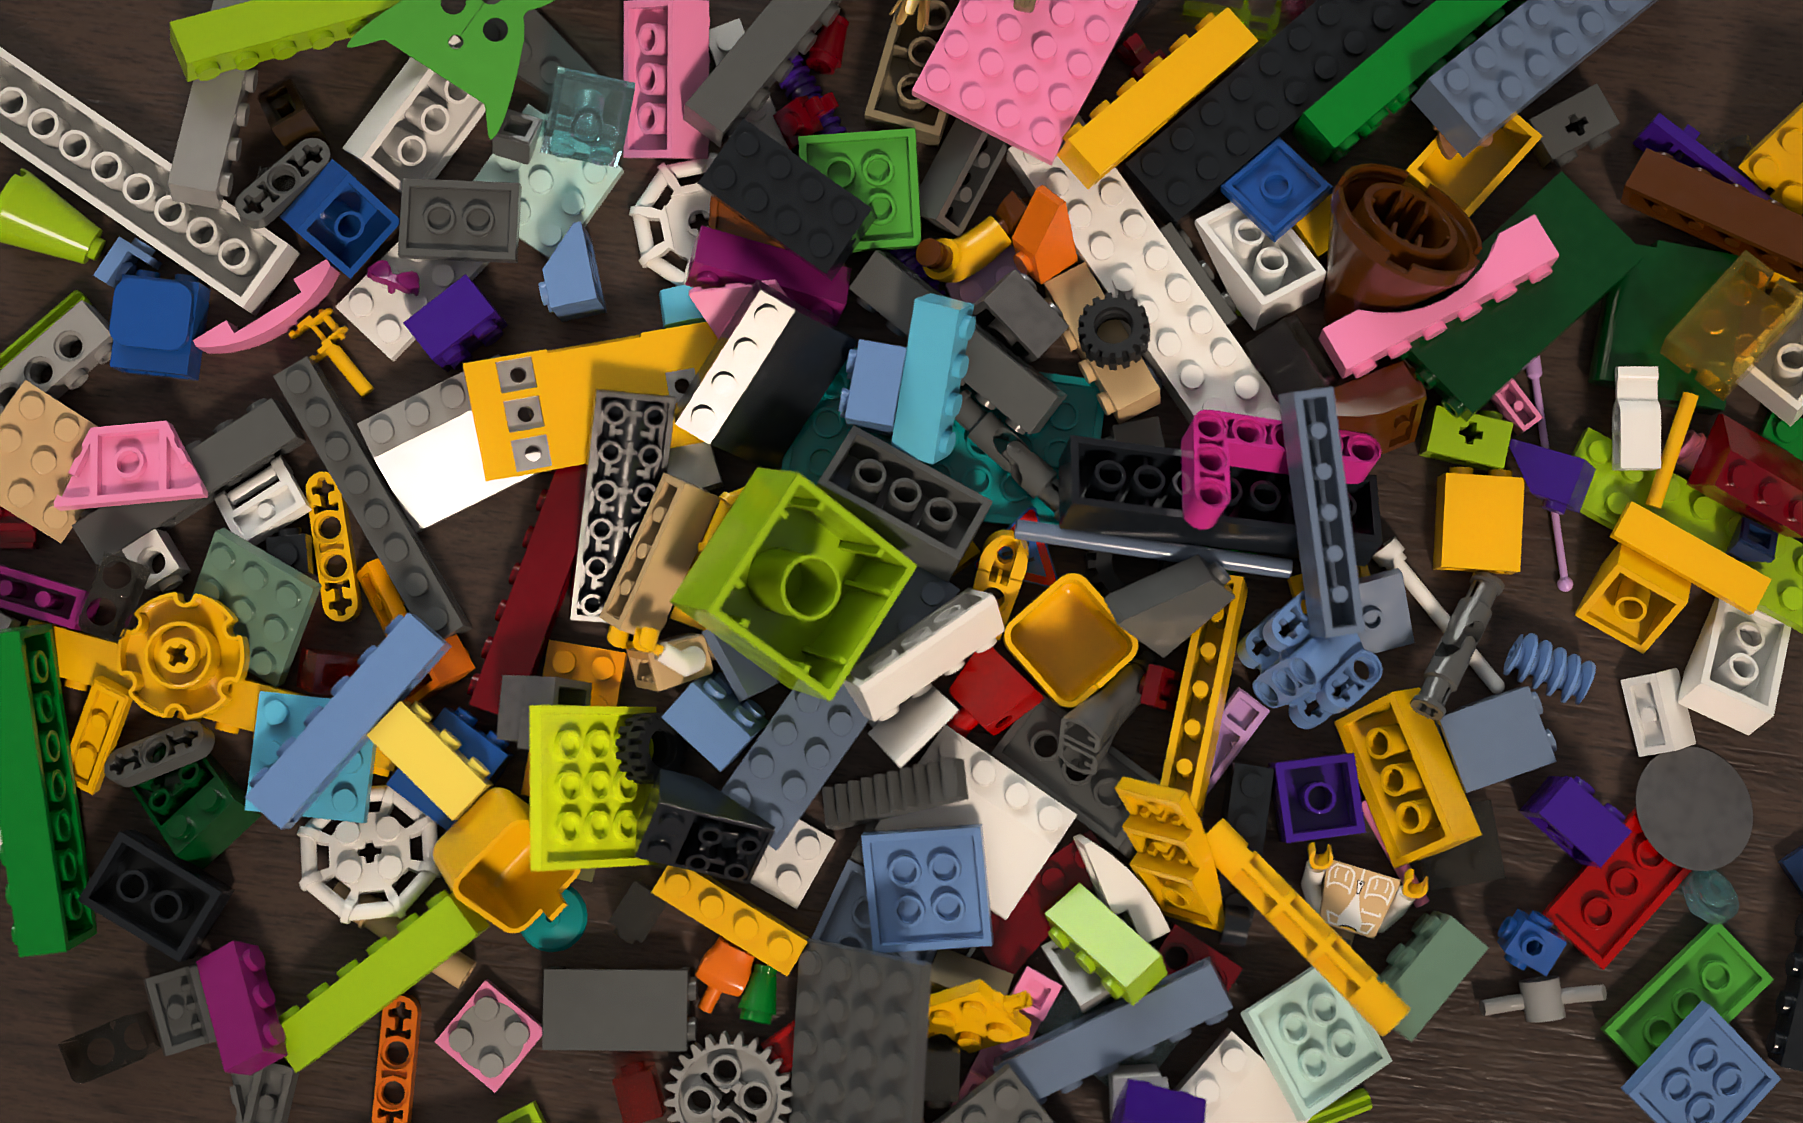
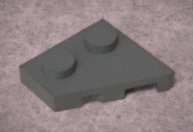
[229,1061,300,1123]

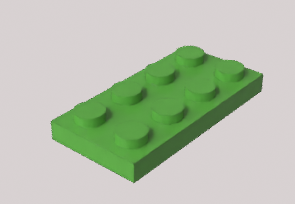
[1600,920,1774,1069]

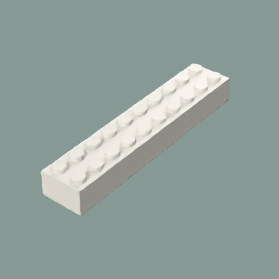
[0,47,300,316]
[1006,114,1282,424]

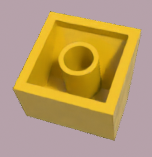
[1575,543,1691,654]

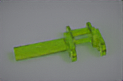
[1182,0,1282,44]

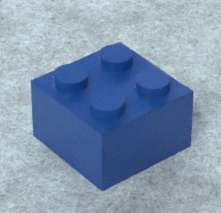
[280,159,400,279]

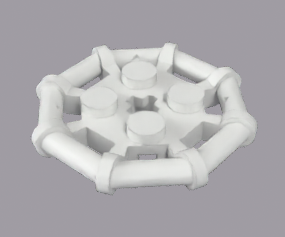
[629,153,718,286]
[297,785,441,924]

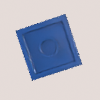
[1221,136,1333,242]

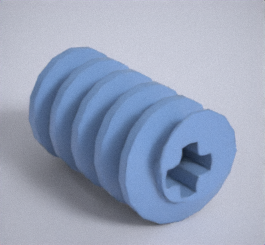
[1503,633,1596,705]

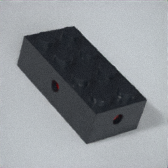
[698,118,877,281]

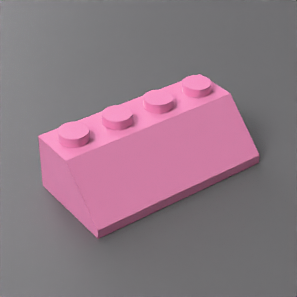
[623,0,710,159]

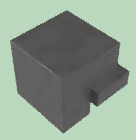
[496,675,592,750]

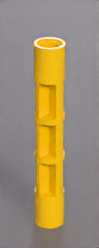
[1206,818,1411,1037]

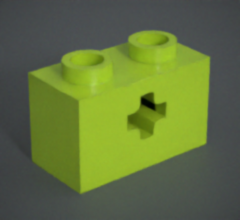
[1419,402,1513,471]

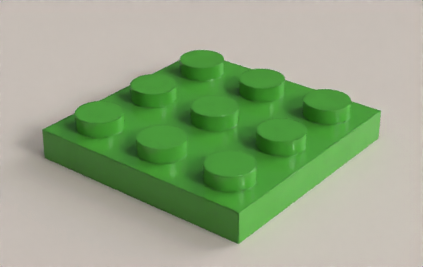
[798,128,922,252]

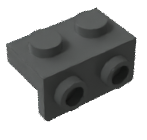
[143,964,216,1056]

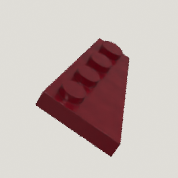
[980,829,1105,974]

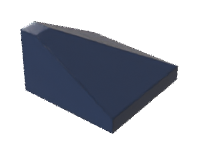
[1726,516,1778,563]

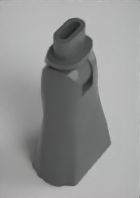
[1058,651,1156,775]

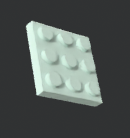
[473,104,624,259]
[1240,966,1392,1121]

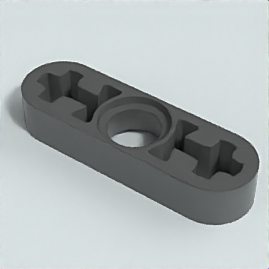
[235,138,332,229]
[104,720,215,787]

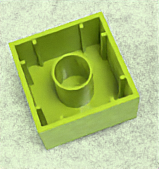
[669,467,918,702]

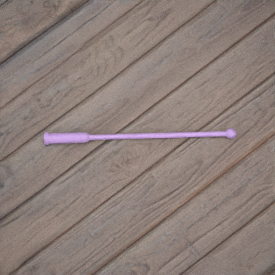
[1526,355,1573,592]

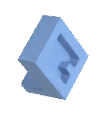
[93,236,162,288]

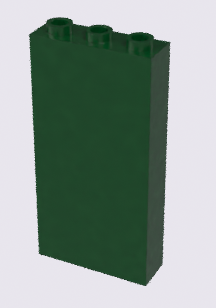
[1396,171,1647,422]

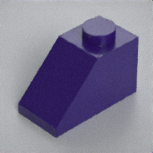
[1509,439,1596,515]

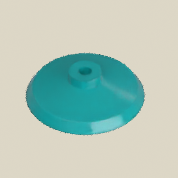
[521,885,588,952]

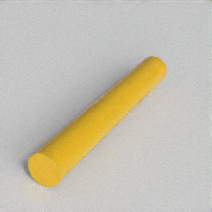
[1645,392,1699,509]

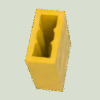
[1433,467,1525,575]

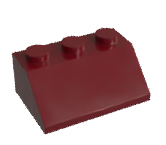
[1687,414,1803,538]

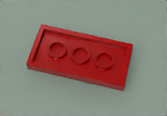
[1541,807,1692,970]

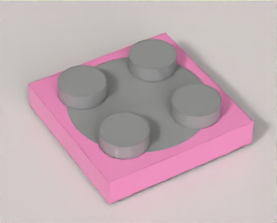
[435,979,543,1093]

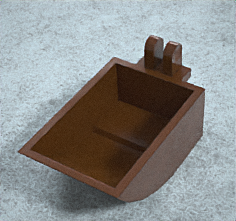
[1333,358,1427,455]

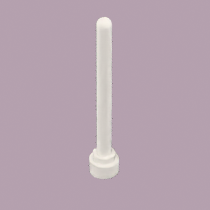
[1372,537,1505,694]

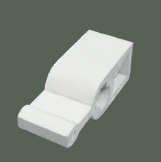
[1612,366,1661,471]

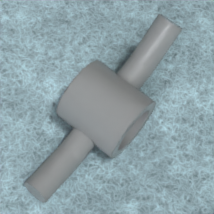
[1479,976,1607,1023]

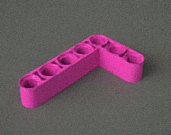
[1181,410,1382,529]

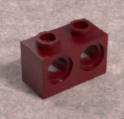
[1154,921,1243,992]

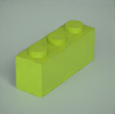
[1045,883,1168,1006]

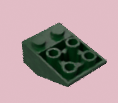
[130,737,262,870]

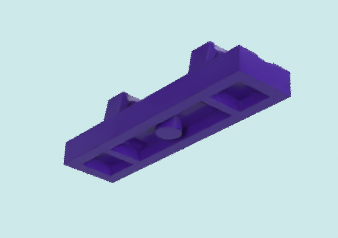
[1632,113,1774,200]

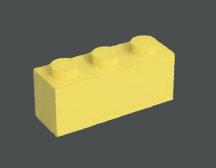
[366,700,494,820]

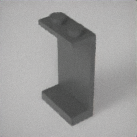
[542,966,698,1051]

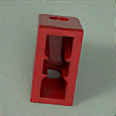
[946,647,1045,738]

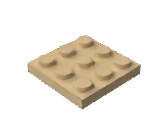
[0,380,98,543]

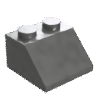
[972,269,1070,364]

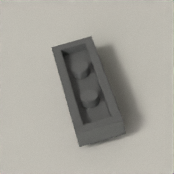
[1159,222,1237,327]

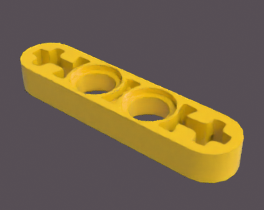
[306,472,362,622]

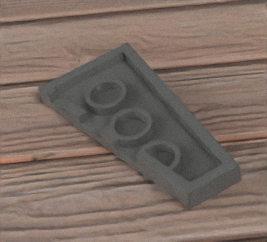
[462,0,614,124]

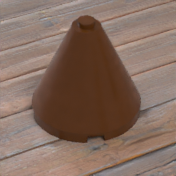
[1323,164,1482,326]

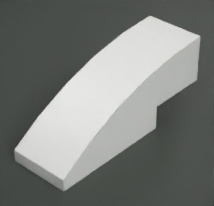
[1073,834,1171,943]

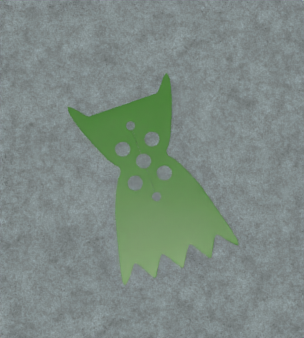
[347,0,555,140]

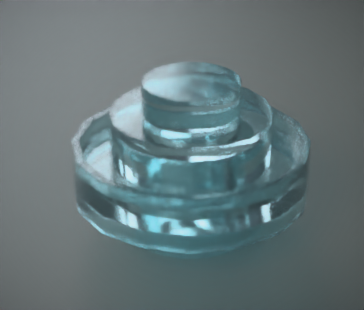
[1682,870,1739,925]

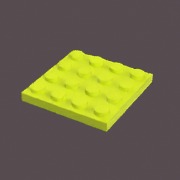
[530,705,658,871]

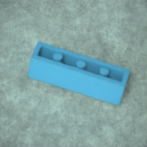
[891,293,976,464]

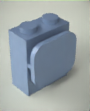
[1434,686,1557,793]

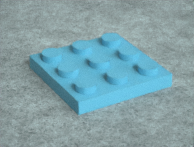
[245,691,377,823]

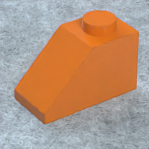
[1012,185,1078,285]
[404,634,475,704]

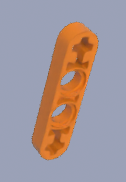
[371,994,422,1123]

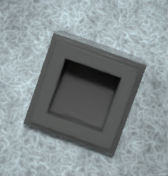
[492,109,543,164]

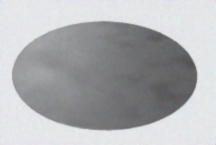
[1636,746,1753,871]

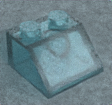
[540,67,635,168]

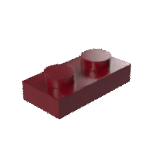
[1139,664,1183,714]

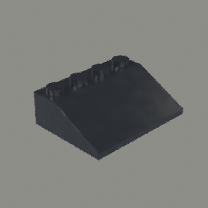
[674,279,858,470]

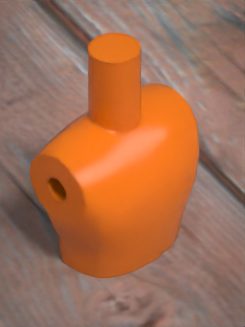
[695,936,755,1013]

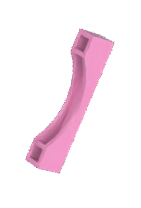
[1319,215,1560,379]

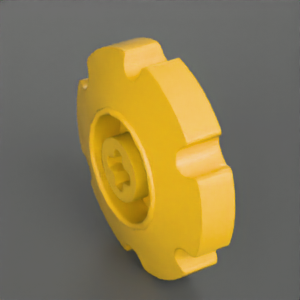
[117,592,250,719]

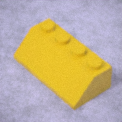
[1334,687,1482,869]

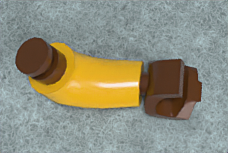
[916,190,1031,283]

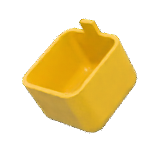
[1003,573,1138,708]
[433,787,581,933]

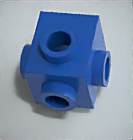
[1497,909,1567,976]

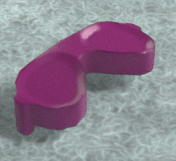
[367,260,420,296]

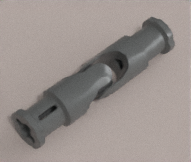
[954,388,1059,521]
[1410,571,1505,720]

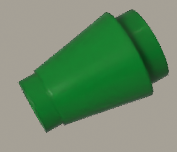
[738,964,777,1025]

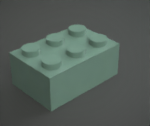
[1376,910,1489,1042]

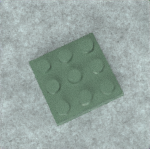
[190,528,322,688]

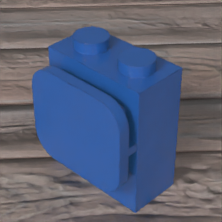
[109,270,211,381]
[386,706,514,830]

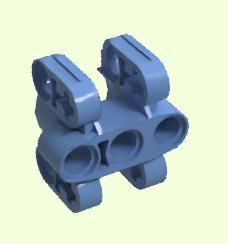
[1237,591,1383,730]

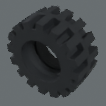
[1078,293,1150,370]
[615,713,687,784]

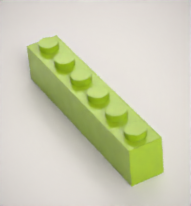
[170,0,401,82]
[278,889,491,1073]

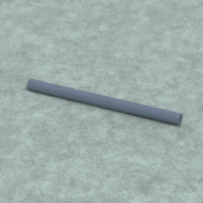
[1014,519,1293,579]

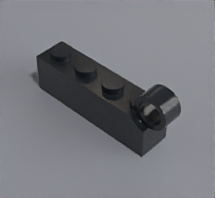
[1216,763,1274,948]

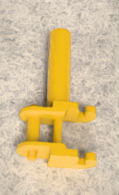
[288,308,374,398]

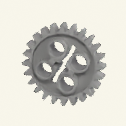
[664,1031,793,1123]

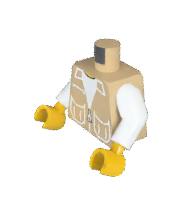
[607,625,716,692]
[1301,842,1429,947]

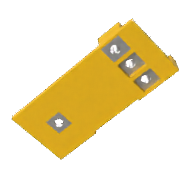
[463,322,719,482]

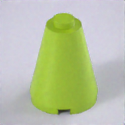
[0,168,106,264]

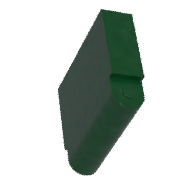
[1588,240,1750,416]

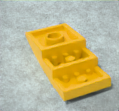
[1115,776,1225,932]

